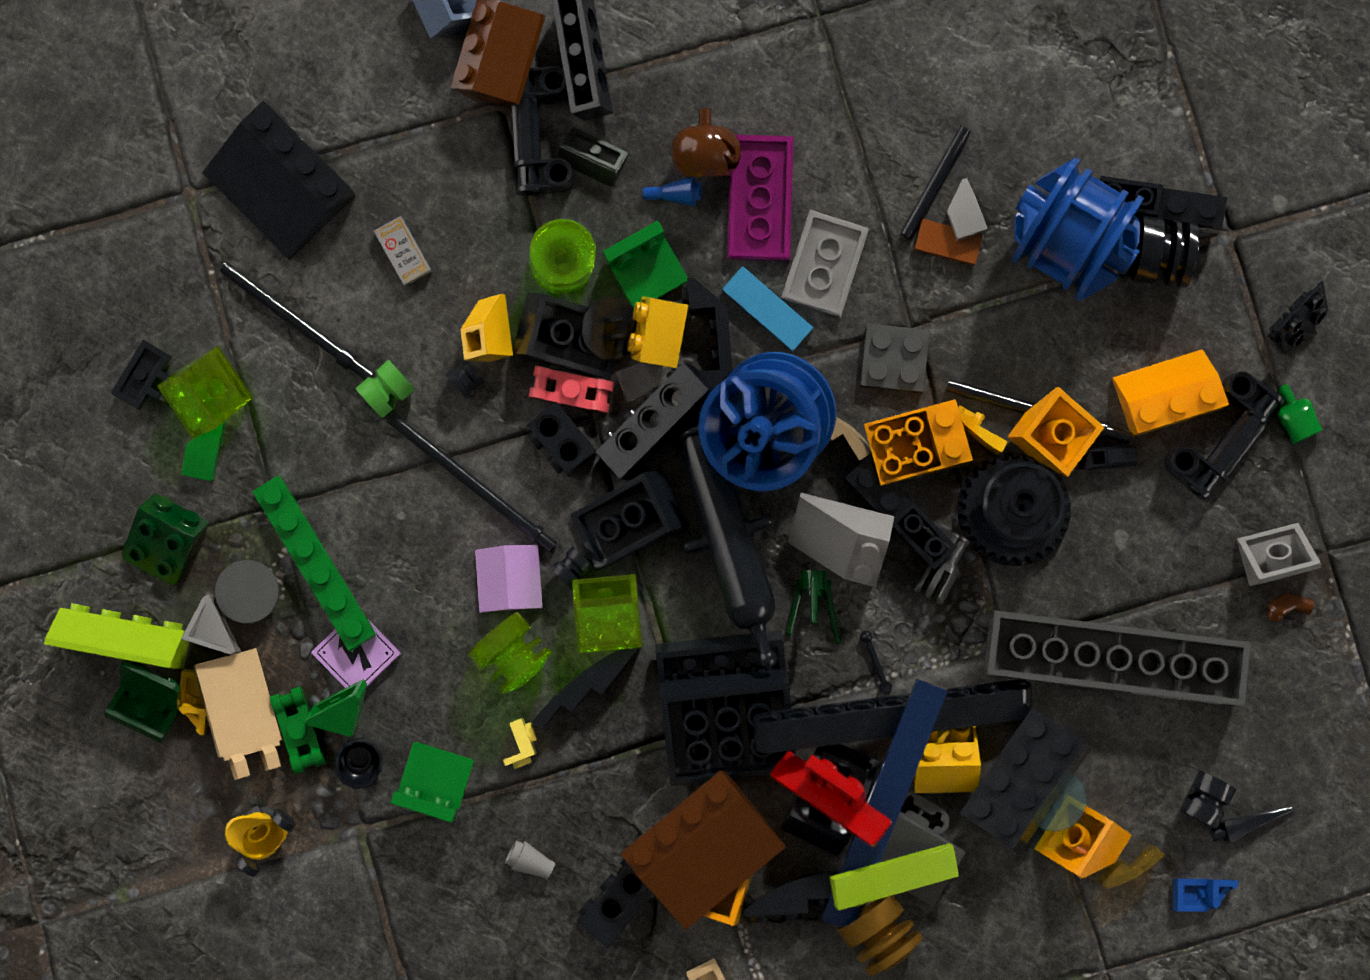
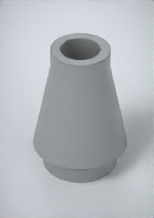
[505,840,555,880]

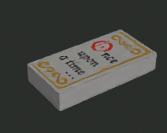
[374,216,432,286]

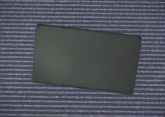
[557,127,629,187]

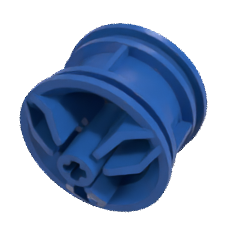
[1011,157,1144,302]
[699,352,837,491]

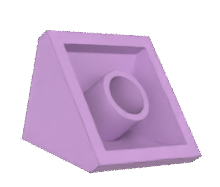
[475,545,543,613]

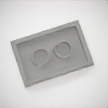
[781,210,869,318]

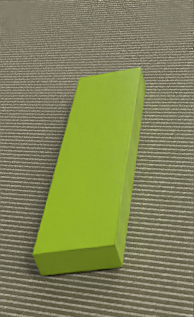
[830,843,959,910]

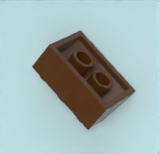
[450,0,546,105]

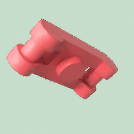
[528,366,614,414]

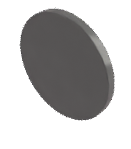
[215,560,279,623]

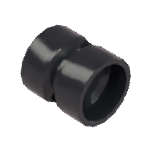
[1179,770,1237,830]

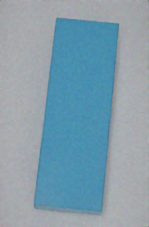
[722,266,813,352]

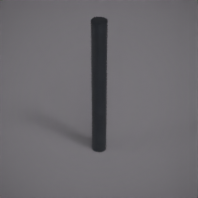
[900,126,971,240]

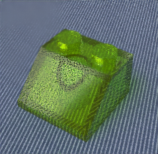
[157,345,253,439]

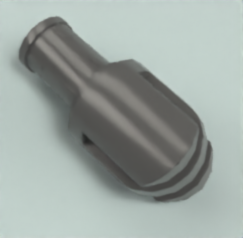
[914,532,970,606]

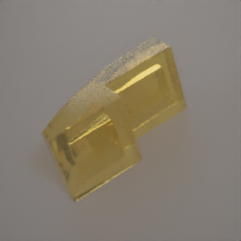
[1097,844,1165,888]

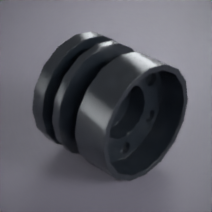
[1131,215,1199,288]

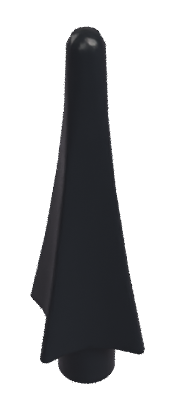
[1210,806,1294,843]

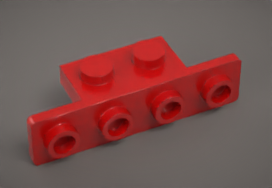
[770,751,892,847]

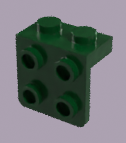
[122,493,210,585]
[104,661,181,744]

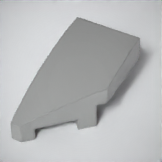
[947,178,988,241]

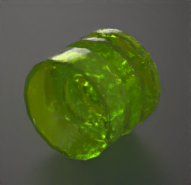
[529,219,596,294]
[467,612,553,696]

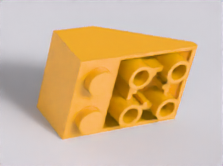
[863,399,973,486]

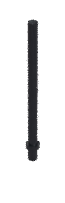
[388,414,557,553]

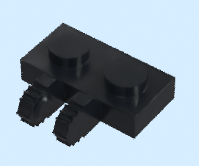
[111,340,184,410]

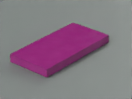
[728,135,794,261]

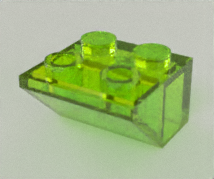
[572,574,642,653]

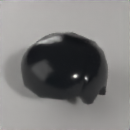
[334,737,383,789]

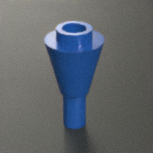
[643,177,702,207]

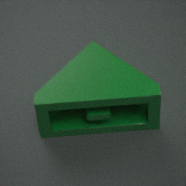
[305,679,367,737]

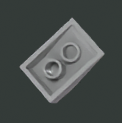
[788,493,894,587]

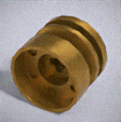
[837,895,923,977]

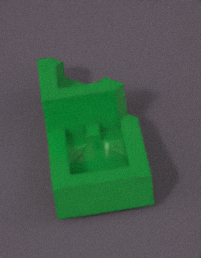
[181,419,226,482]

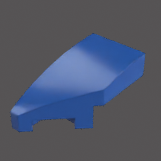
[1172,878,1238,912]

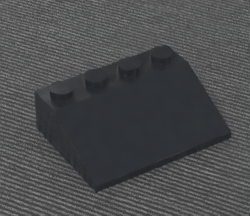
[202,100,356,260]

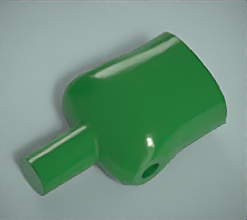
[1277,384,1323,445]

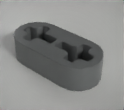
[900,790,949,835]

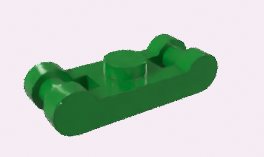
[270,686,326,775]

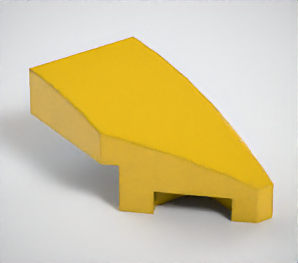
[958,406,1008,455]

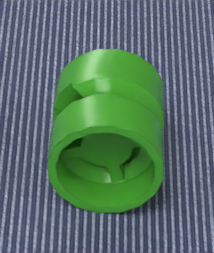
[355,359,415,419]

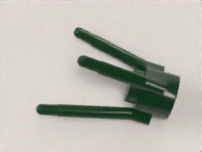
[786,570,841,645]

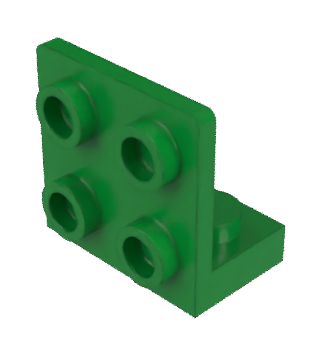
[603,220,688,309]
[391,742,474,822]

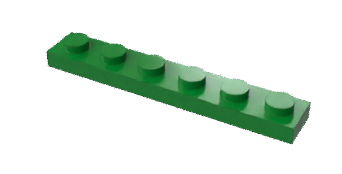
[252,475,378,652]

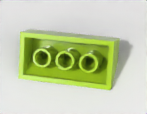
[44,603,189,669]

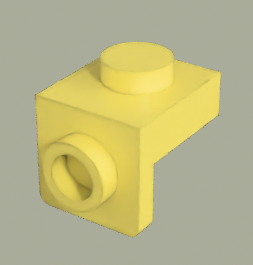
[503,718,537,769]

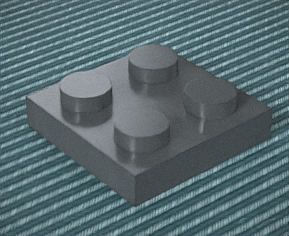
[860,323,930,393]

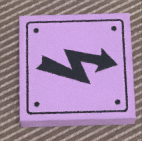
[311,619,402,688]

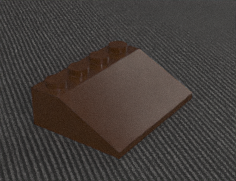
[620,770,786,930]

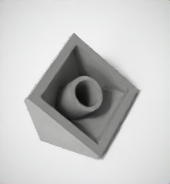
[1237,523,1321,586]

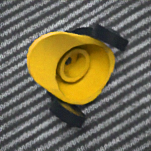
[225,806,296,877]

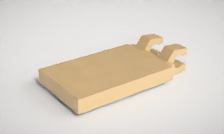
[193,648,282,780]

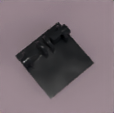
[1268,281,1328,354]

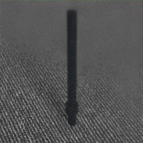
[220,262,375,380]
[946,379,1132,444]

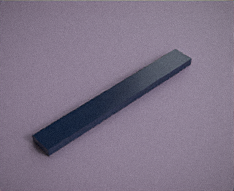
[822,678,948,928]

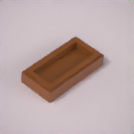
[914,219,983,266]

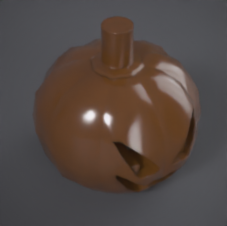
[671,108,741,177]

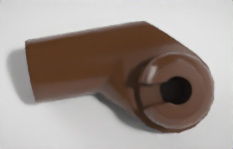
[1267,593,1314,622]

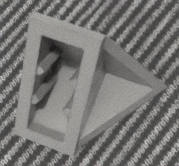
[181,594,241,655]

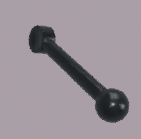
[860,630,892,693]

